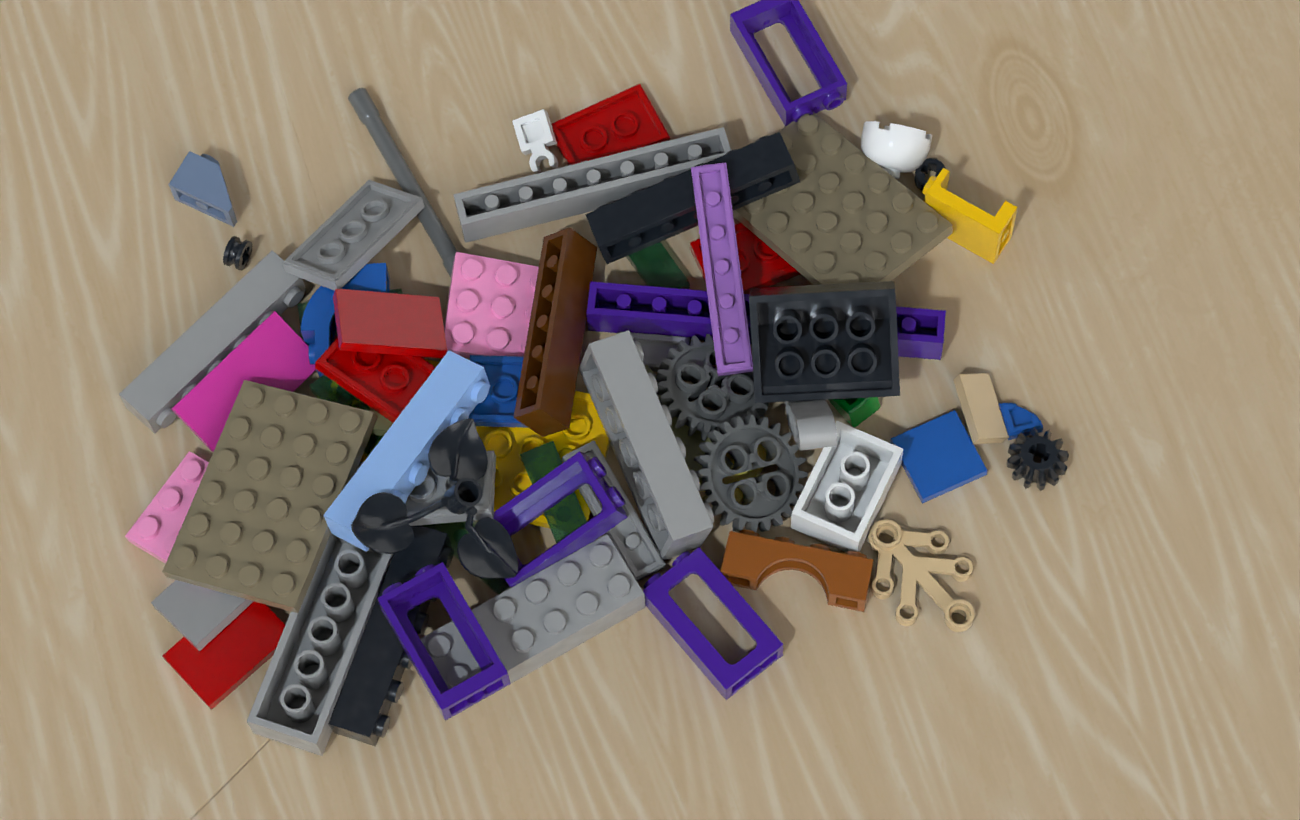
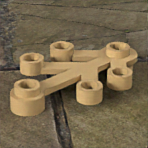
[868,519,975,632]

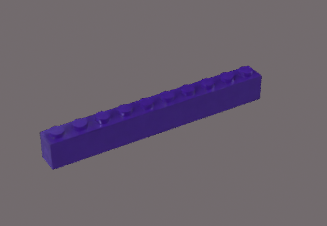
[587,281,946,360]

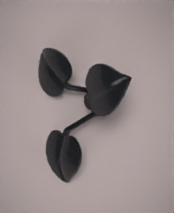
[351,418,518,579]

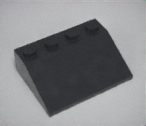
[749,281,900,403]

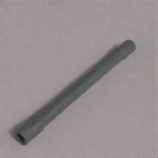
[348,88,458,278]

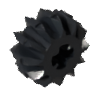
[1006,427,1069,491]

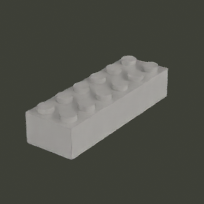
[579,330,714,561]
[247,534,394,756]
[421,534,646,715]

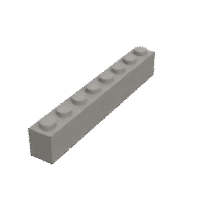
[453,127,731,243]

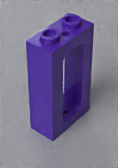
[730,0,847,127]
[493,451,628,587]
[643,547,784,700]
[377,562,511,721]

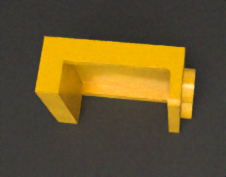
[922,168,1018,264]

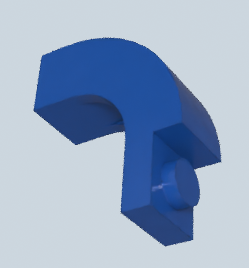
[301,263,390,377]

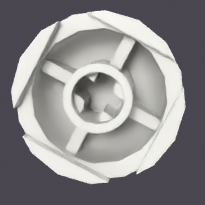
[861,121,932,179]

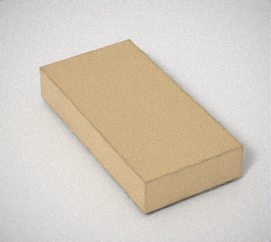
[953,373,1009,444]

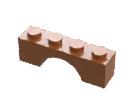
[721,530,874,612]

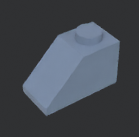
[168,151,237,227]

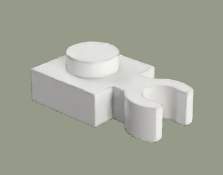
[512,109,558,174]

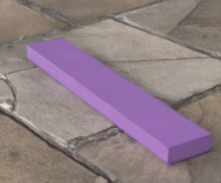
[691,162,753,376]

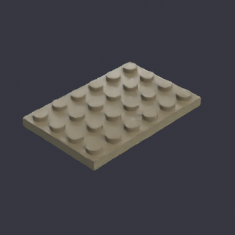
[733,112,953,285]
[162,380,378,613]

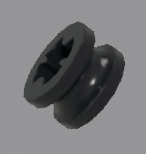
[914,158,945,192]
[223,236,252,271]

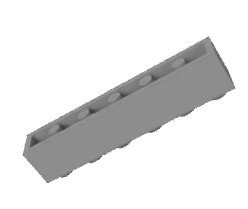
[119,251,306,434]

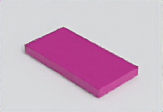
[171,311,316,452]

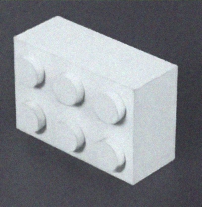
[791,421,903,552]

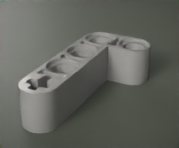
[785,400,837,451]

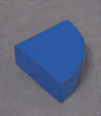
[999,403,1044,440]

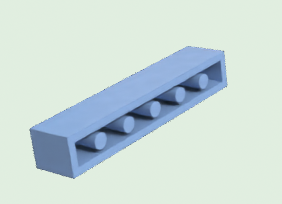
[323,350,490,552]

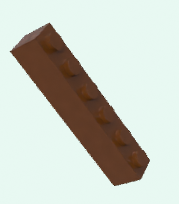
[514,227,597,437]

